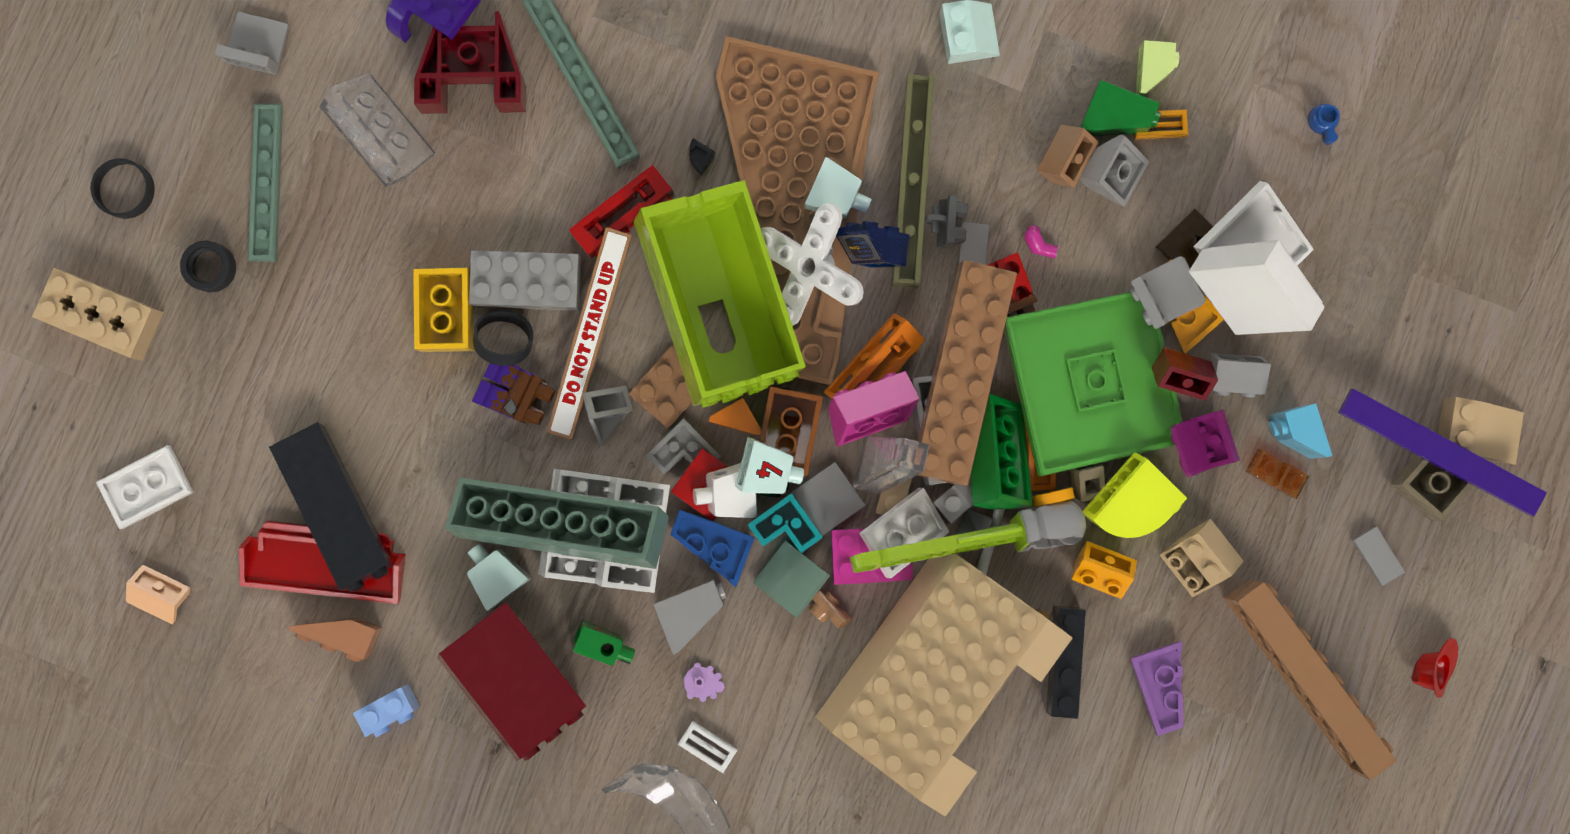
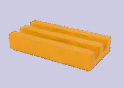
[1134,109,1188,140]

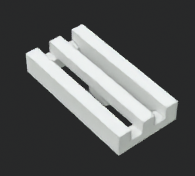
[678,721,738,773]

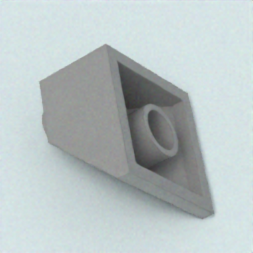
[1079,135,1150,207]

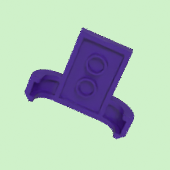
[386,0,481,43]

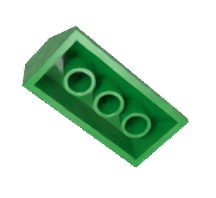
[971,394,1033,510]

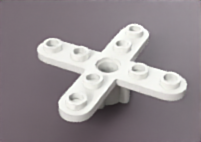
[761,203,864,326]

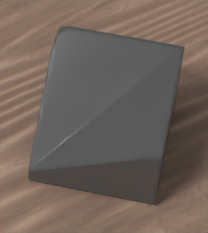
[956,509,993,534]

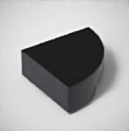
[689,138,716,175]

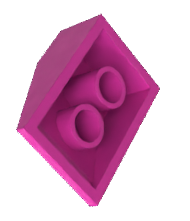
[831,528,913,585]

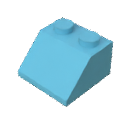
[1268,404,1332,459]

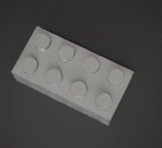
[469,251,582,311]

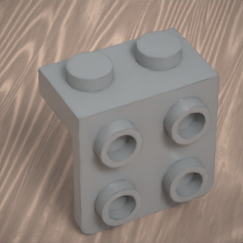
[1130,256,1206,329]

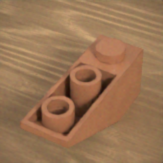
[289,618,382,662]

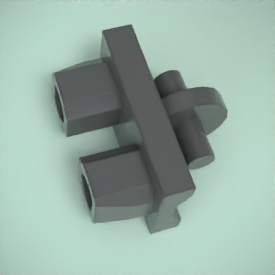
[924,195,968,248]

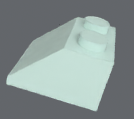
[939,0,1000,64]

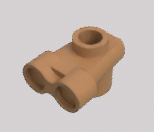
[809,591,852,629]

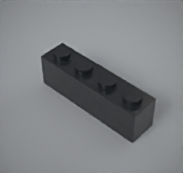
[1046,606,1086,719]

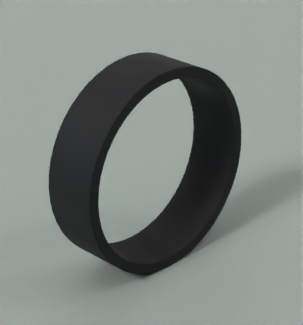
[90,158,155,219]
[473,309,533,366]

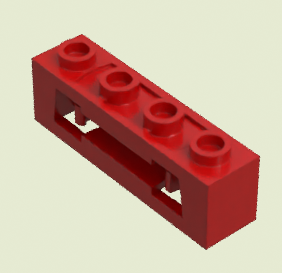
[569,164,674,259]

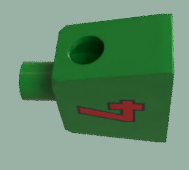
[572,619,636,666]

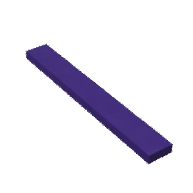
[1338,389,1547,517]

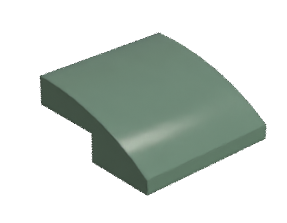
[753,541,830,618]

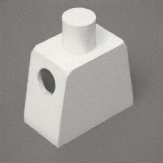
[693,463,757,518]

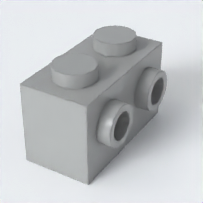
[1209,353,1271,397]

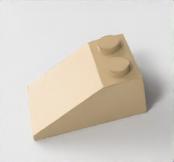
[1438,397,1524,465]

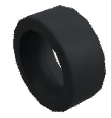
[180,240,236,293]

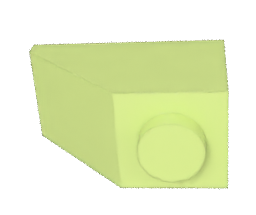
[1135,40,1179,96]

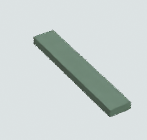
[248,103,283,262]

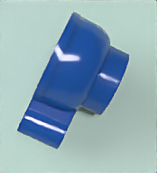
[1308,104,1340,145]

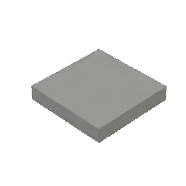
[792,462,865,536]

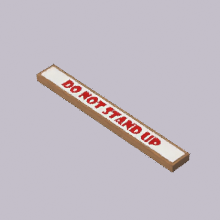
[547,227,633,440]

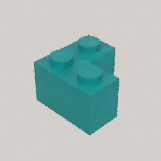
[748,493,823,553]

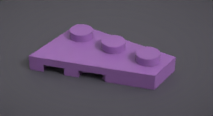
[1129,641,1184,736]

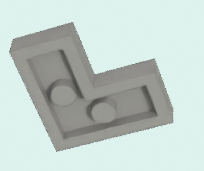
[646,419,721,475]

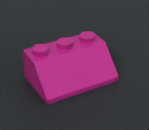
[828,371,920,447]

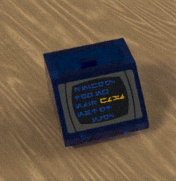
[836,221,910,268]

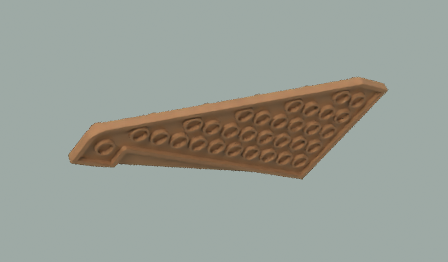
[716,36,880,386]

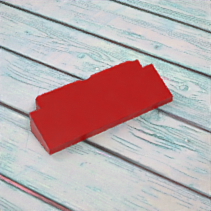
[239,521,406,604]

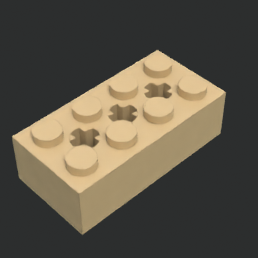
[32,268,164,361]

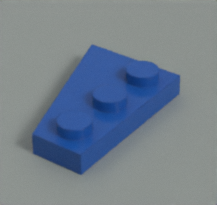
[670,509,755,587]

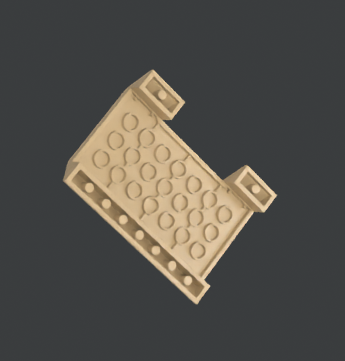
[815,554,1072,817]

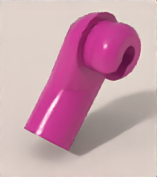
[1024,225,1058,259]

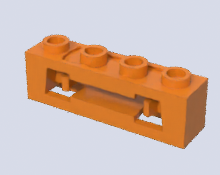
[824,313,925,400]

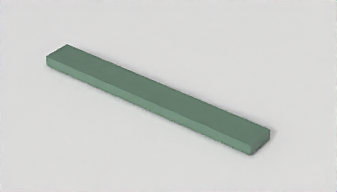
[521,0,640,169]

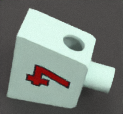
[736,437,804,494]

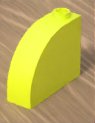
[1083,452,1187,538]

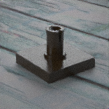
[1156,209,1213,269]

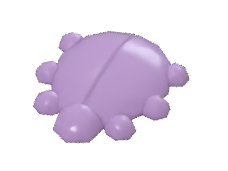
[684,662,725,702]

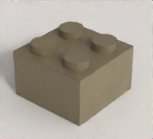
[1390,455,1473,521]

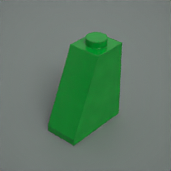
[1080,80,1161,136]

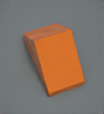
[709,398,762,436]

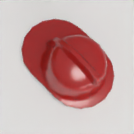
[1411,638,1459,698]

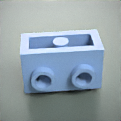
[353,684,420,737]

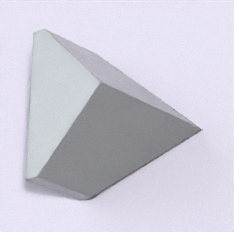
[583,385,633,447]

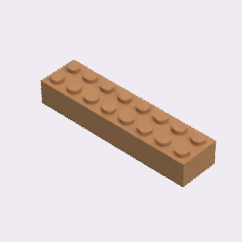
[910,260,1017,486]
[1223,579,1397,781]

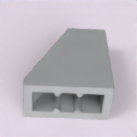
[653,579,727,655]

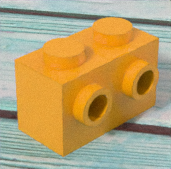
[1071,541,1137,599]

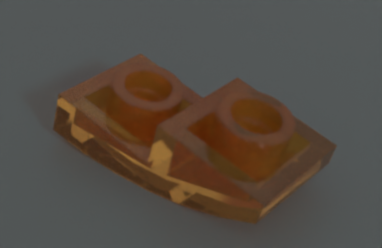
[1245,449,1309,499]

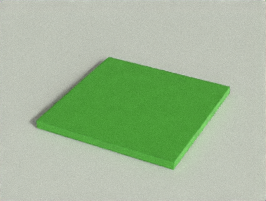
[1004,292,1183,477]

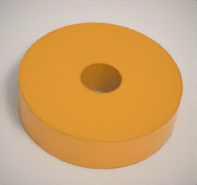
[1032,487,1075,507]

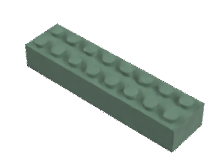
[445,477,669,569]

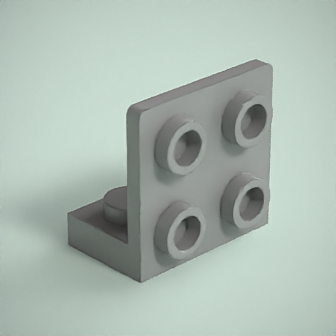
[215,12,289,75]

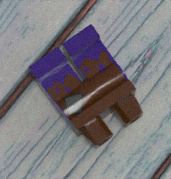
[472,363,556,425]

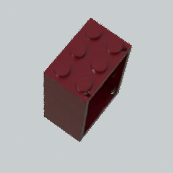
[437,602,586,761]

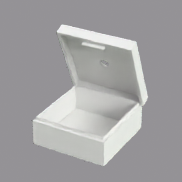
[1189,181,1324,335]

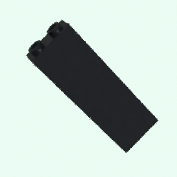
[269,422,394,593]

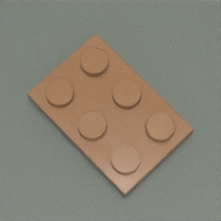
[629,344,692,429]

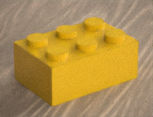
[413,268,474,352]

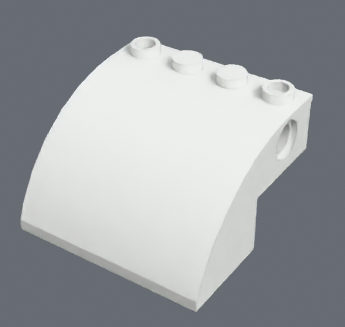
[538,468,670,593]

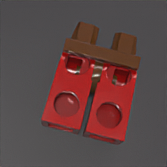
[988,252,1038,332]

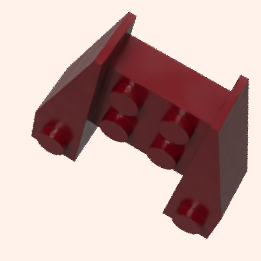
[414,11,526,114]

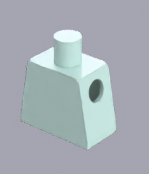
[805,157,872,219]
[467,543,532,611]

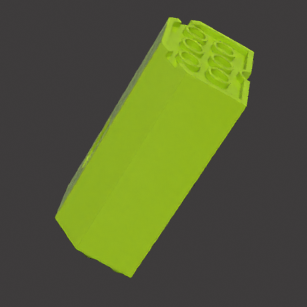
[634,180,806,408]

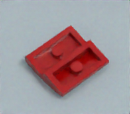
[671,448,728,521]

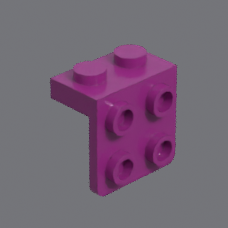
[1171,409,1240,477]

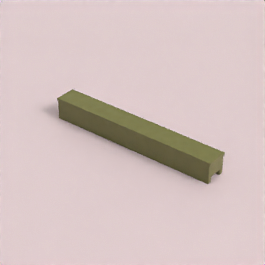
[892,73,934,288]

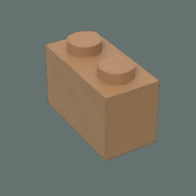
[1037,124,1099,188]

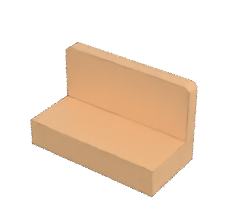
[126,565,190,624]

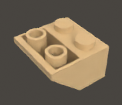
[1160,519,1243,597]

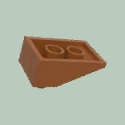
[760,385,824,476]

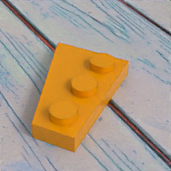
[1168,259,1224,354]

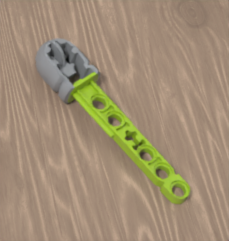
[850,501,1086,573]

